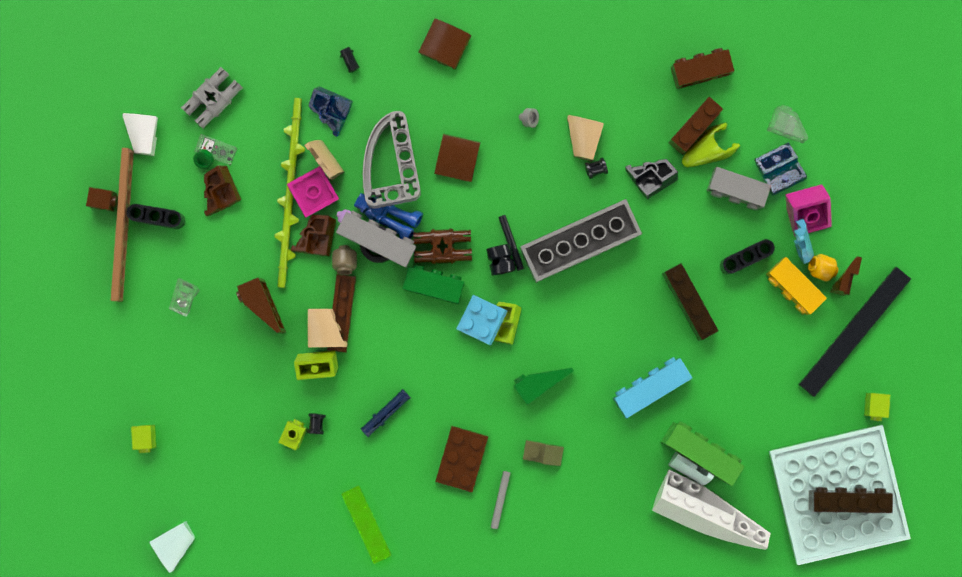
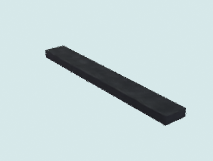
[798,267,911,397]

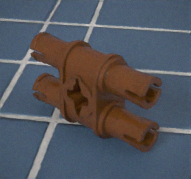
[413,228,472,265]

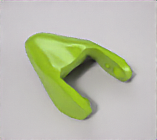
[682,122,740,167]

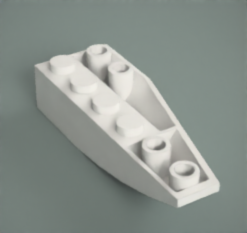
[652,470,770,550]

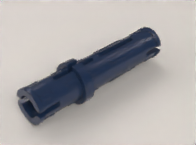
[360,389,411,437]

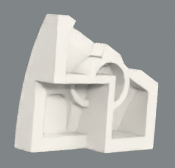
[123,113,158,156]

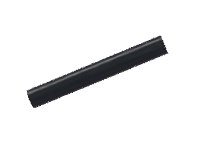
[498,215,524,271]

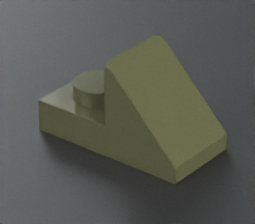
[523,440,564,466]

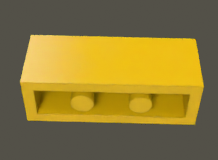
[766,257,827,315]

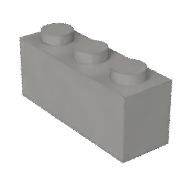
[706,167,771,211]

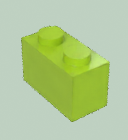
[294,350,338,380]

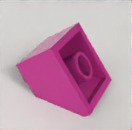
[785,184,832,237]

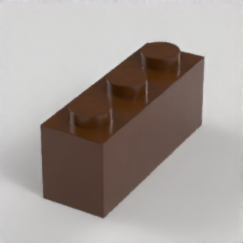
[671,48,735,89]
[668,97,723,155]

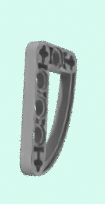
[363,111,421,208]

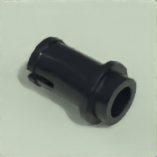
[340,47,360,73]

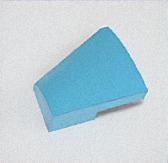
[794,219,814,264]

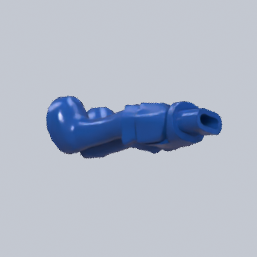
[354,193,423,240]

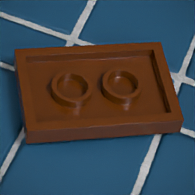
[435,426,488,492]

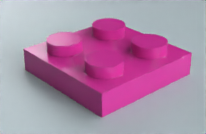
[286,166,339,218]

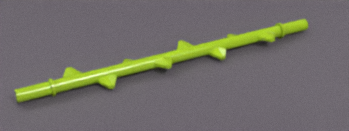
[274,98,305,288]

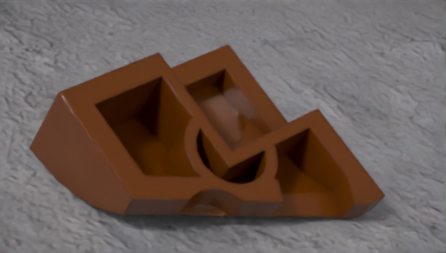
[204,165,241,216]
[291,215,336,256]
[830,256,862,296]

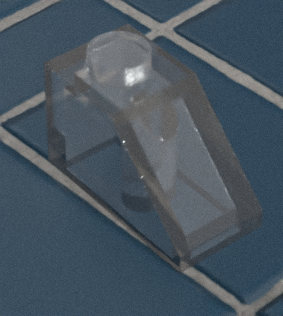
[767,105,808,143]

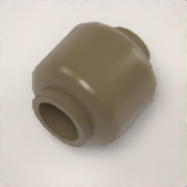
[332,245,357,275]

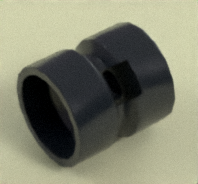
[486,244,516,276]

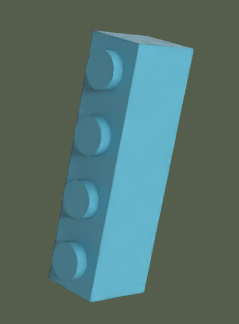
[613,357,692,418]

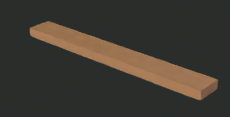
[111,148,134,302]

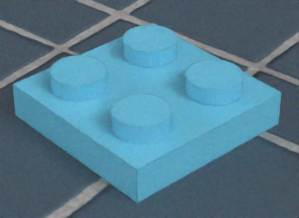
[457,295,508,346]

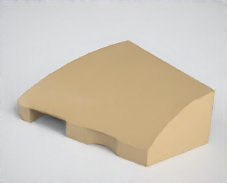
[567,115,604,162]
[304,140,344,180]
[308,309,347,348]

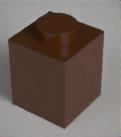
[86,187,118,212]

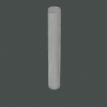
[490,471,511,529]

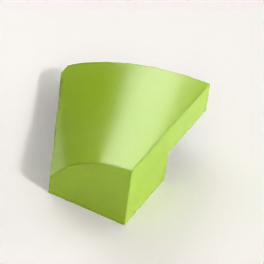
[494,302,522,345]

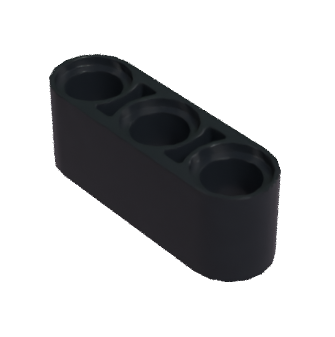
[126,204,185,229]
[720,239,775,274]

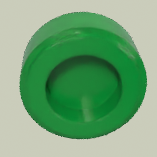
[193,149,214,169]

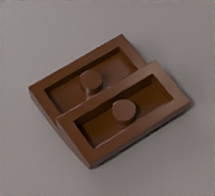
[419,19,471,69]
[434,134,481,182]

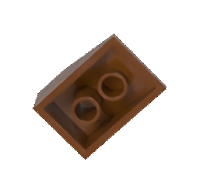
[236,277,286,334]

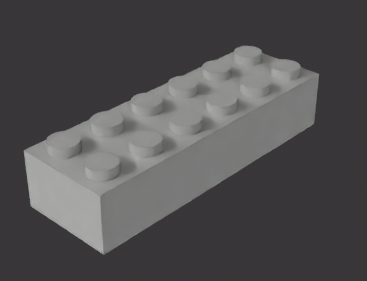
[520,199,642,283]

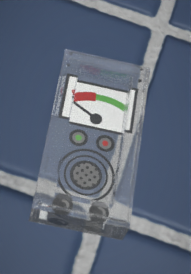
[194,134,237,166]

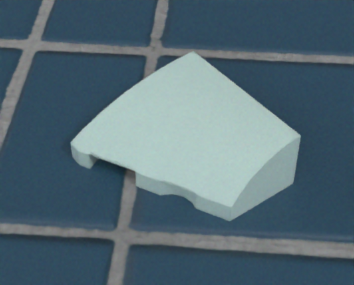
[668,452,714,485]
[149,521,195,573]

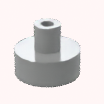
[519,108,539,128]

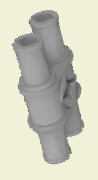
[181,67,243,129]

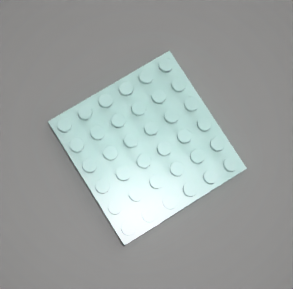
[769,425,911,565]

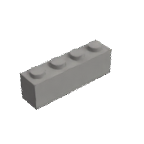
[336,211,416,268]

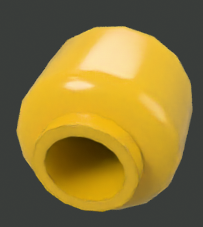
[808,254,839,281]

